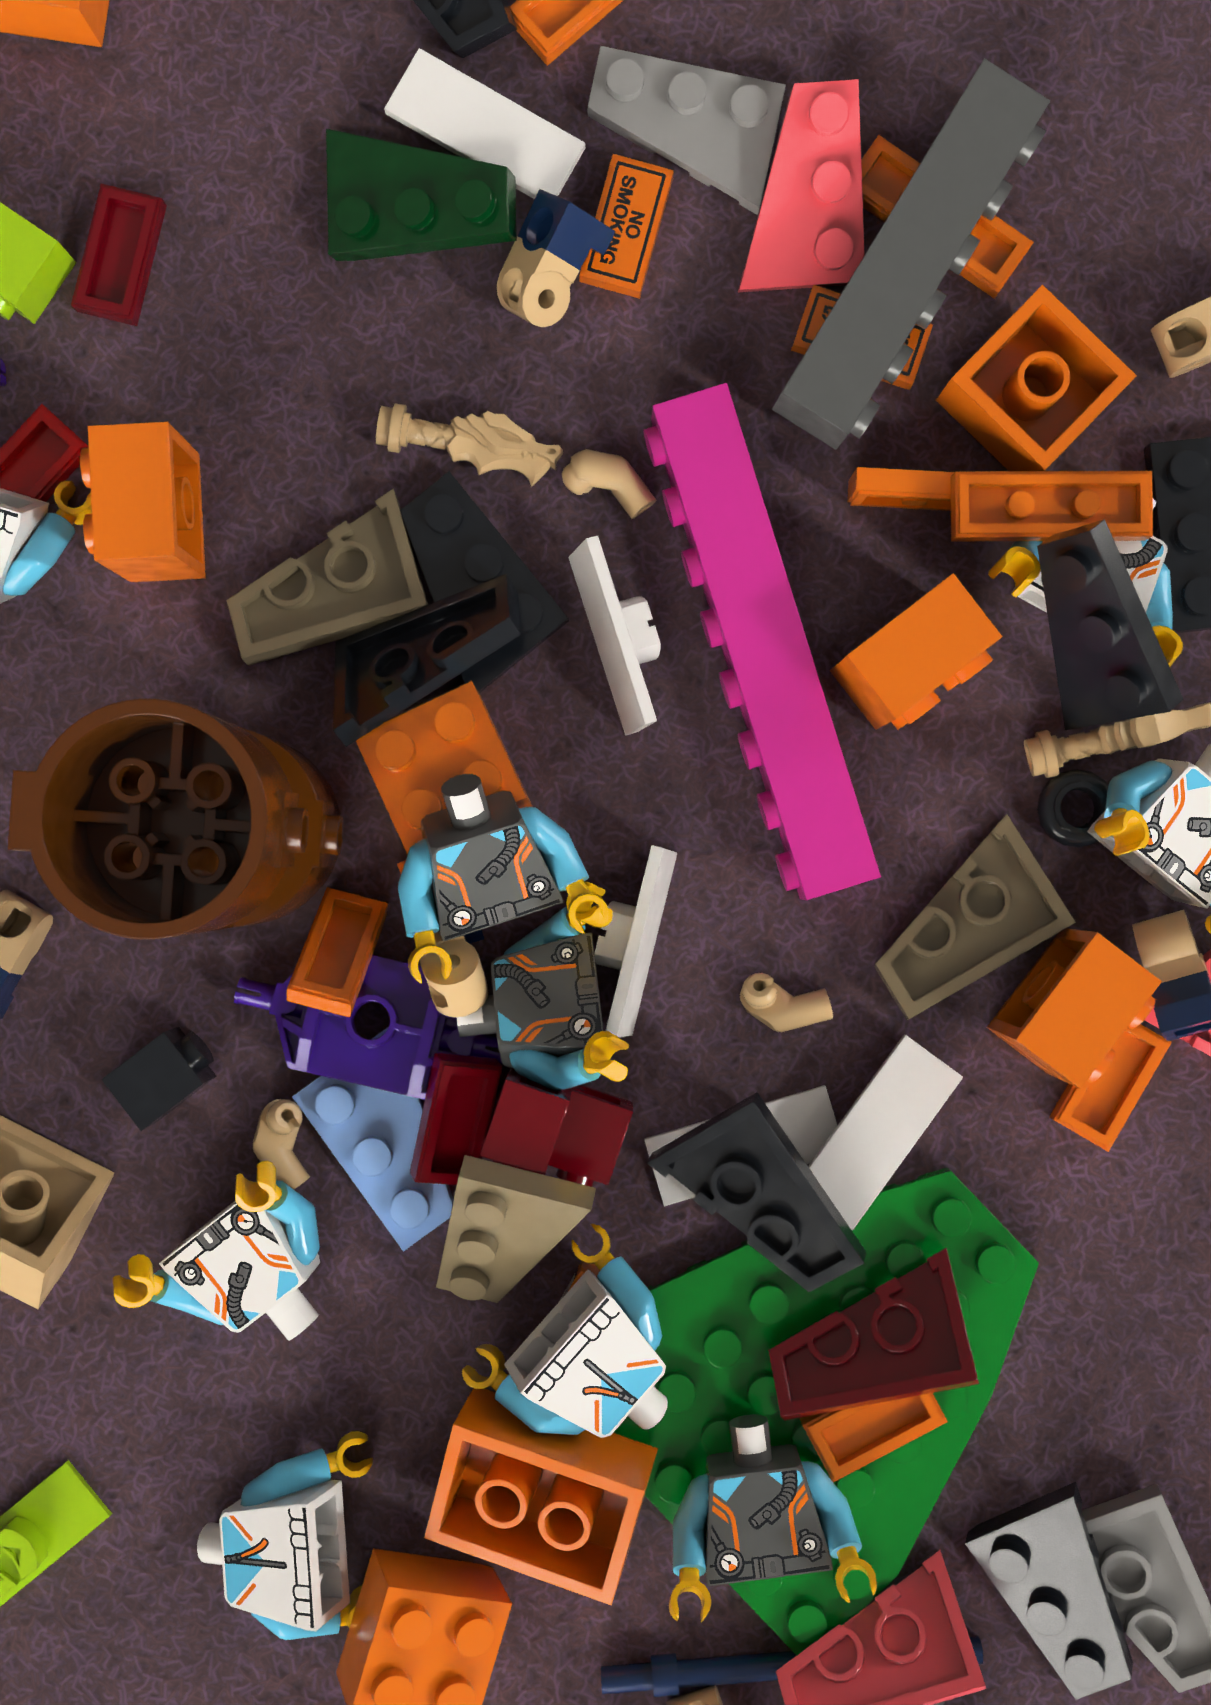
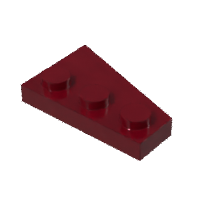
[768,1248,979,1420]

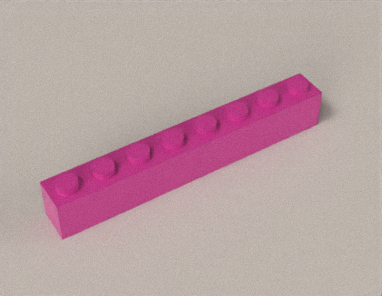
[643,383,881,900]

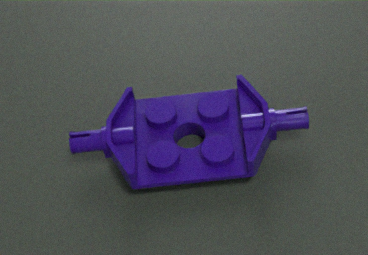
[234,955,507,1100]

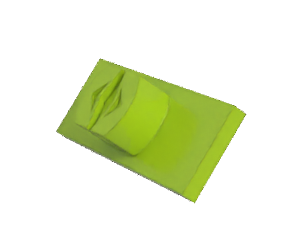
[0,1460,112,1607]

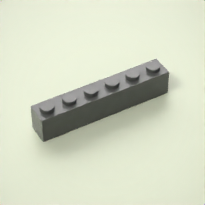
[771,58,1050,450]

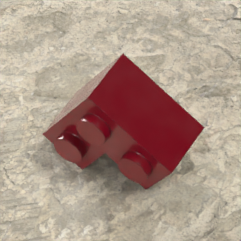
[480,1068,633,1187]

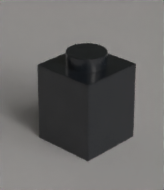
[102,1027,217,1131]

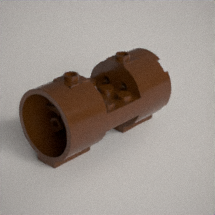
[8,699,343,939]

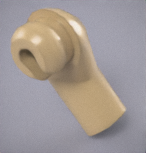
[562,449,656,519]
[740,973,833,1032]
[253,1099,310,1189]

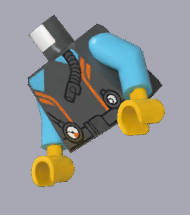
[398,774,609,984]
[456,882,629,1091]
[669,1414,877,1622]

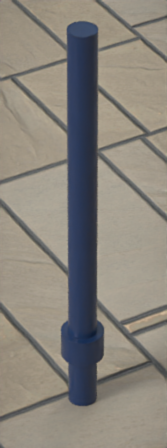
[600,1636,983,1697]

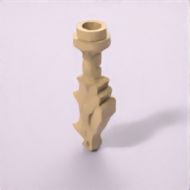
[376,403,563,487]
[1024,702,1211,778]

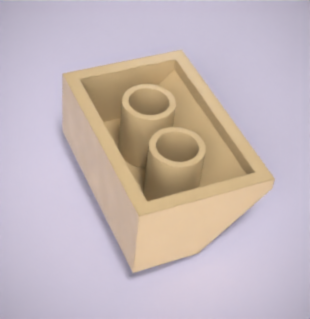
[0,1115,114,1309]

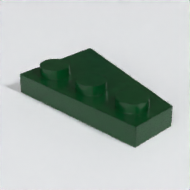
[326,129,517,261]

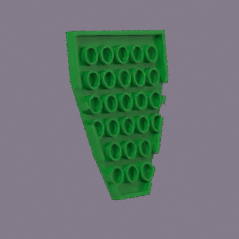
[613,1167,1039,1655]

